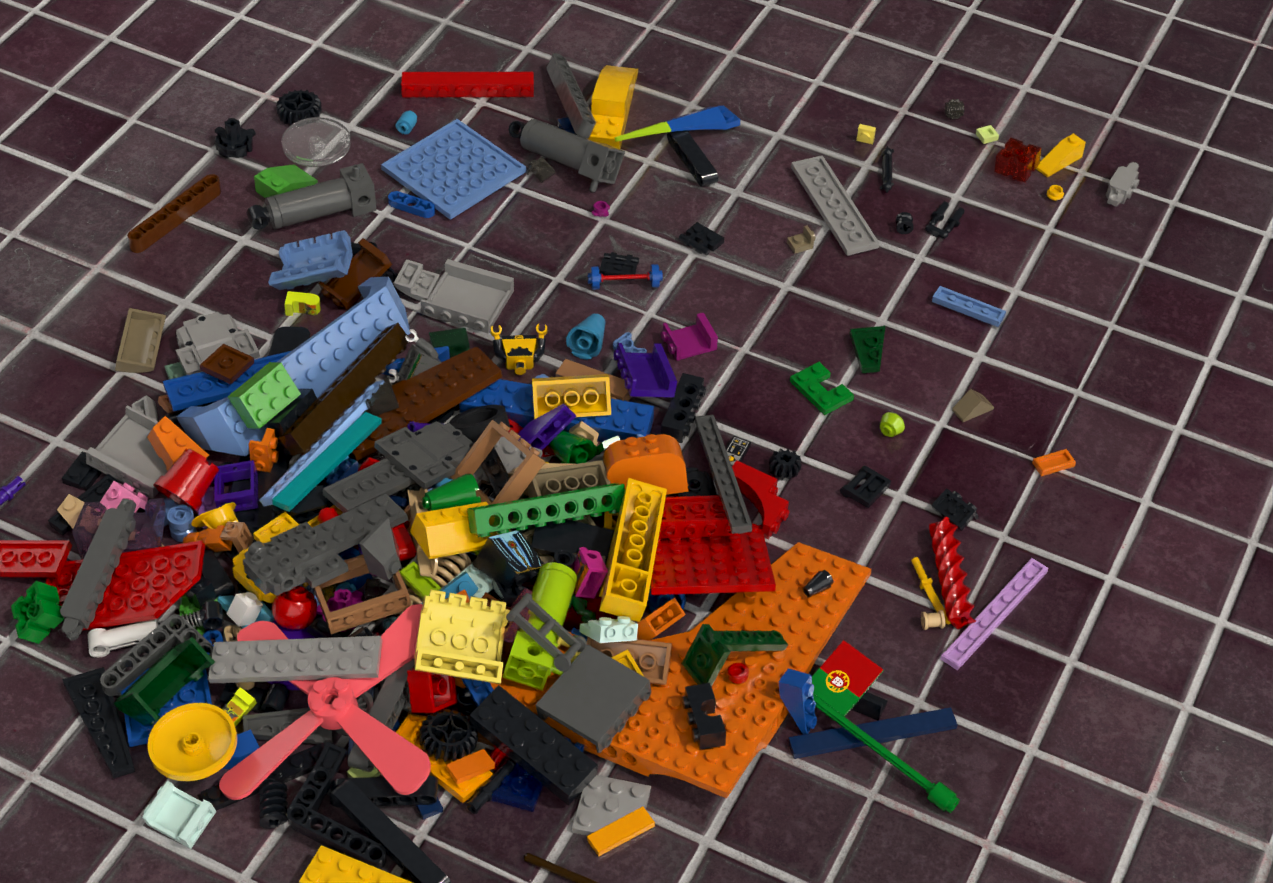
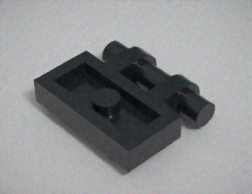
[679,222,724,256]
[599,252,640,280]

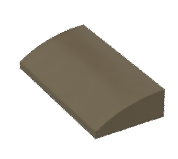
[115,308,166,373]

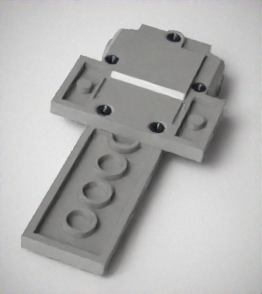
[176,312,260,376]

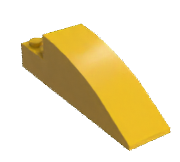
[588,65,638,149]
[599,478,667,622]

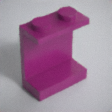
[661,313,718,361]

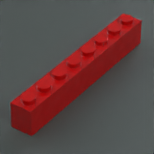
[401,72,534,97]

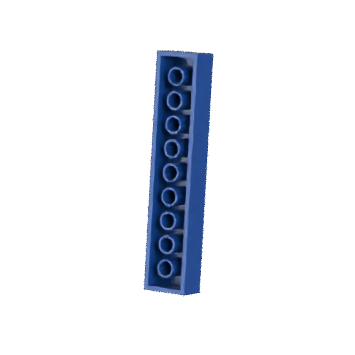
[459,379,654,442]

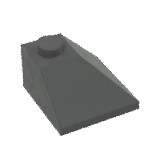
[359,517,401,580]

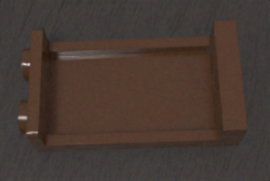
[318,238,392,310]

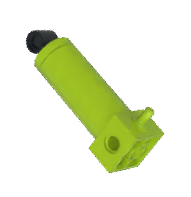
[502,549,577,691]

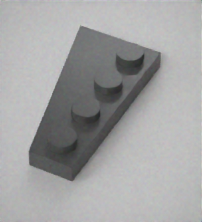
[243,708,333,745]

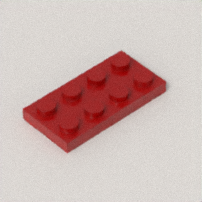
[0,540,73,577]

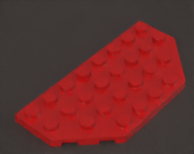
[45,540,205,631]

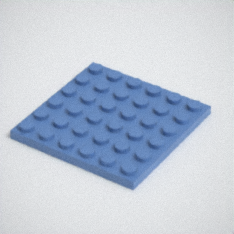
[381,119,526,220]

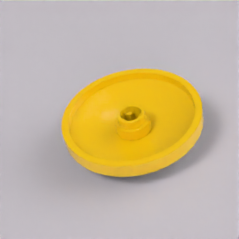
[148,703,237,781]

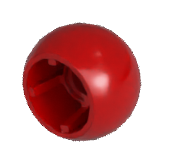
[272,586,317,630]

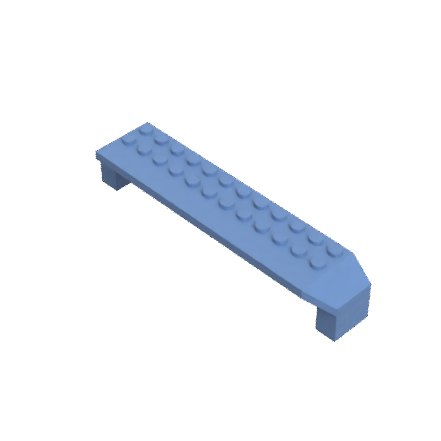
[176,277,411,456]

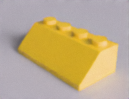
[532,374,611,419]
[410,502,499,559]

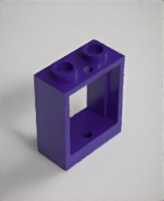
[214,460,258,512]

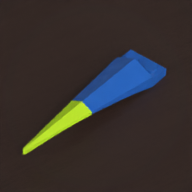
[615,105,740,142]

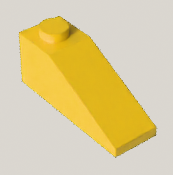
[1035,133,1086,178]

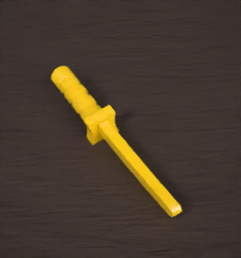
[911,557,951,624]

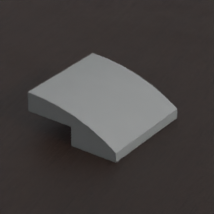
[393,259,440,301]

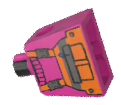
[571,547,608,598]

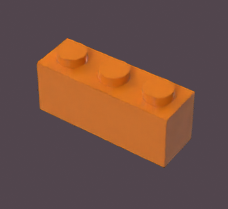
[637,597,686,641]

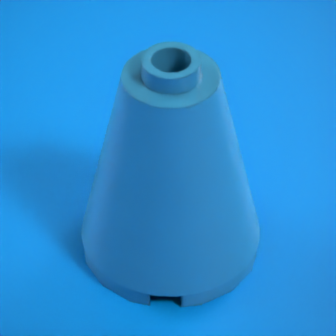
[566,314,606,360]

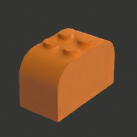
[603,434,688,495]

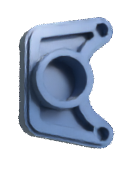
[613,332,647,353]

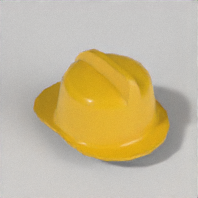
[191,502,238,529]

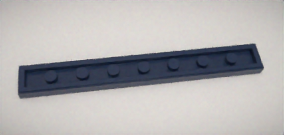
[788,707,958,759]

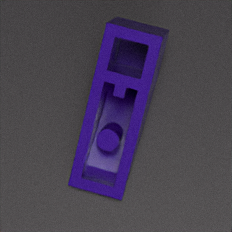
[518,403,576,450]

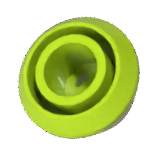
[880,412,905,437]

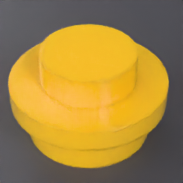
[1046,185,1064,201]

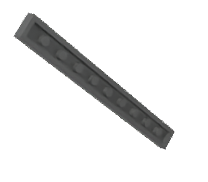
[695,415,752,534]

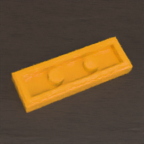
[587,806,655,857]

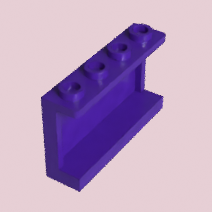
[614,343,677,397]

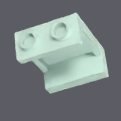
[142,781,216,849]

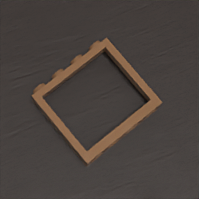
[451,420,546,505]
[313,555,411,634]

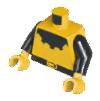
[490,324,548,375]

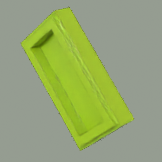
[399,561,441,601]

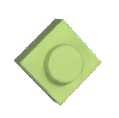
[976,125,999,144]

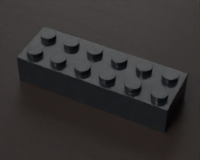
[470,685,598,806]

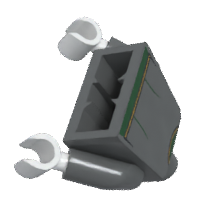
[387,329,441,383]

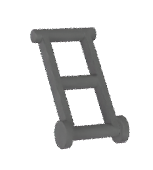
[506,593,587,672]

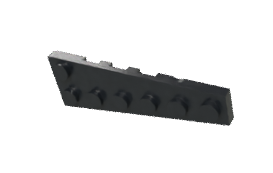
[62,667,135,778]

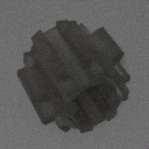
[945,99,964,120]

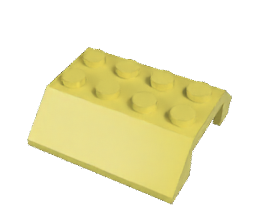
[414,589,510,684]

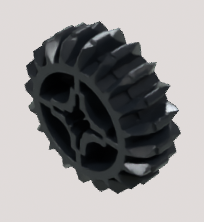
[276,89,322,126]
[419,709,478,762]

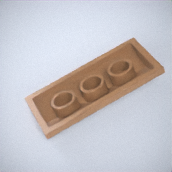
[587,637,672,685]

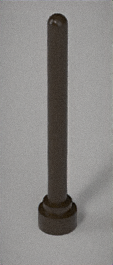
[523,853,599,883]

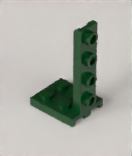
[681,624,788,687]

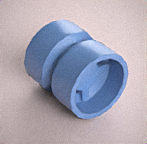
[167,504,197,542]

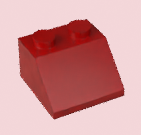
[407,667,457,713]

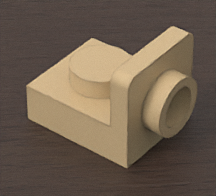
[569,421,599,446]

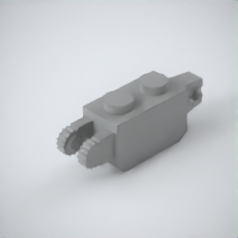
[1106,162,1140,206]

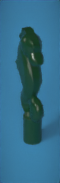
[568,594,598,623]

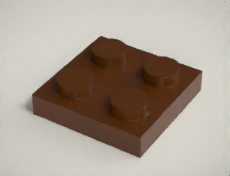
[200,344,254,384]

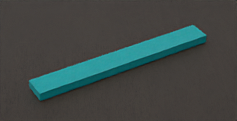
[272,412,382,512]

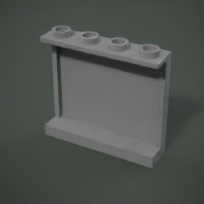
[421,259,514,333]
[86,405,167,499]

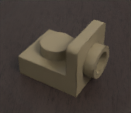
[787,225,816,254]

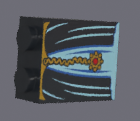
[473,530,544,587]

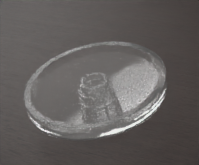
[282,117,351,167]

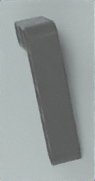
[100,614,213,696]

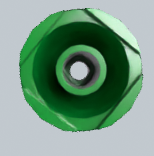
[548,430,597,464]
[422,474,481,511]

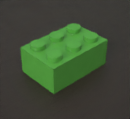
[228,362,301,429]

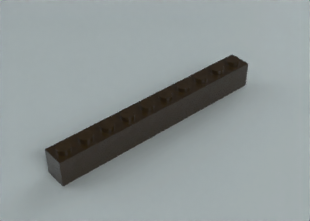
[279,323,409,456]

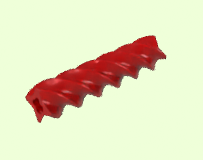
[929,517,976,629]

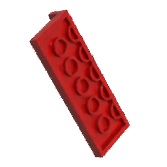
[618,495,740,539]

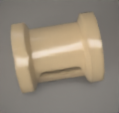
[921,610,945,630]

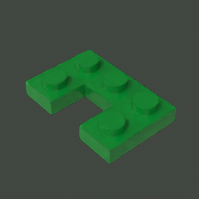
[790,362,854,416]

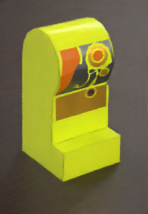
[285,291,321,316]
[223,687,257,727]

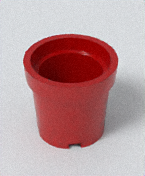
[153,448,219,513]

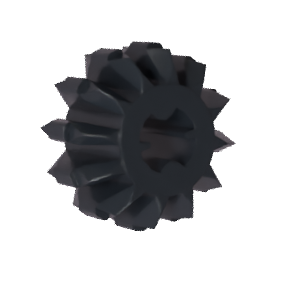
[769,448,802,480]

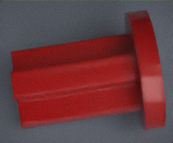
[490,745,508,770]

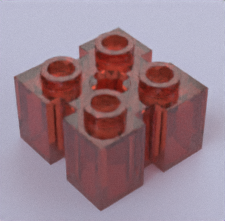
[994,138,1042,182]

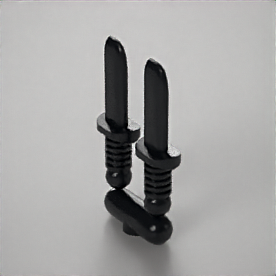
[925,201,965,238]

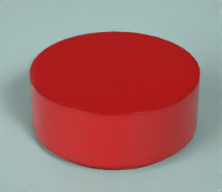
[727,663,749,684]

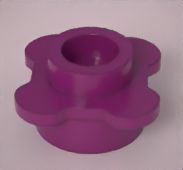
[592,201,610,217]

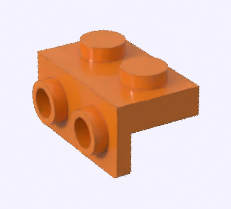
[249,428,279,473]

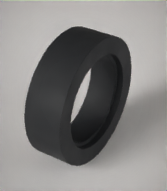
[449,405,510,443]

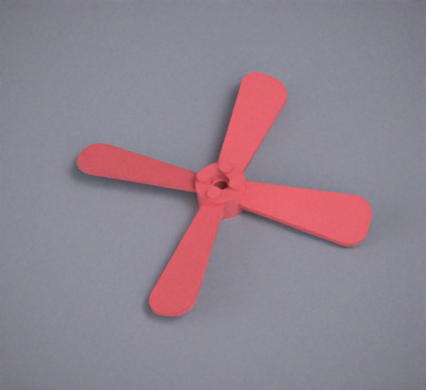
[219,604,431,800]

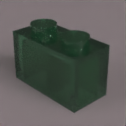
[429,327,470,358]

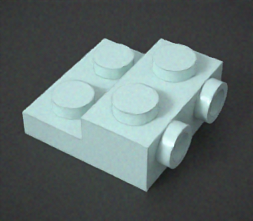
[579,616,638,643]

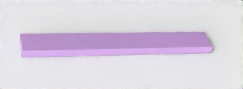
[940,558,1048,671]

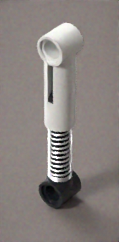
[87,601,224,658]

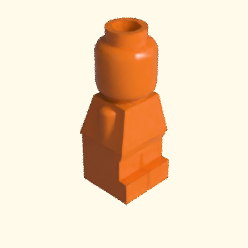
[183,525,233,552]

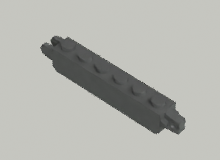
[60,498,136,641]

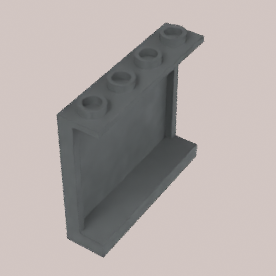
[536,645,651,754]

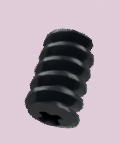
[259,778,288,829]

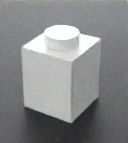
[226,592,263,626]

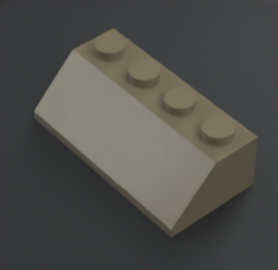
[528,460,611,515]

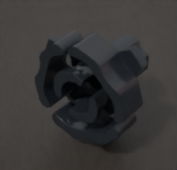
[215,118,256,158]

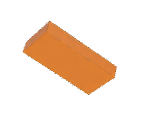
[1032,449,1076,477]
[446,749,495,785]

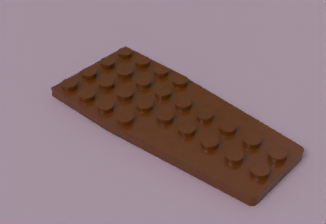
[333,347,503,461]

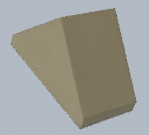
[952,389,994,422]

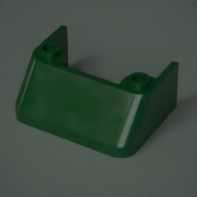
[113,637,215,726]

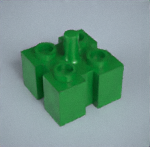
[11,581,64,644]

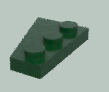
[849,326,886,373]

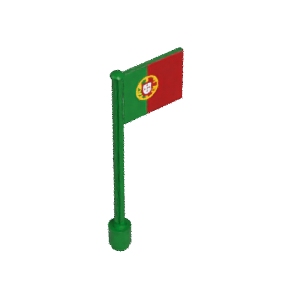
[812,640,960,813]

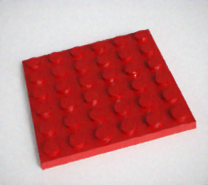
[650,524,776,595]

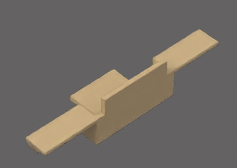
[407,487,438,577]

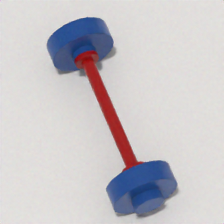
[588,264,663,290]

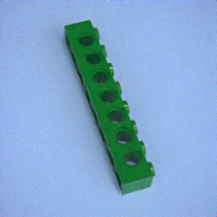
[467,483,625,537]

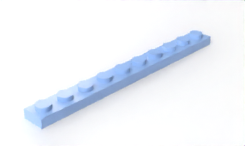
[260,380,388,506]

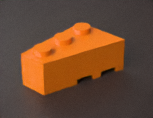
[147,416,209,471]

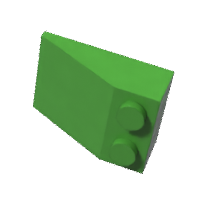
[254,164,318,198]

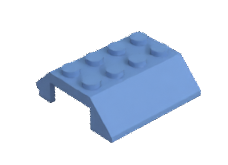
[268,230,353,290]

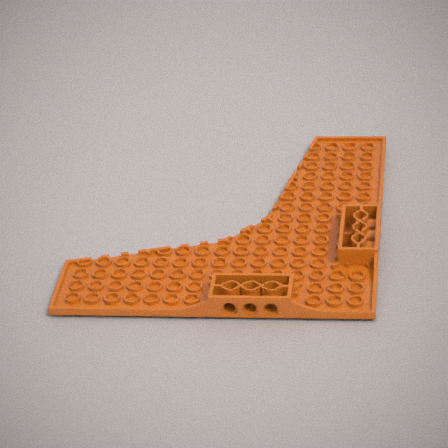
[455,542,871,799]

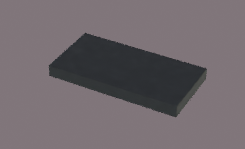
[531,514,614,565]

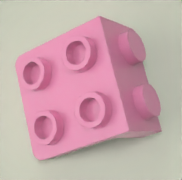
[96,481,152,517]

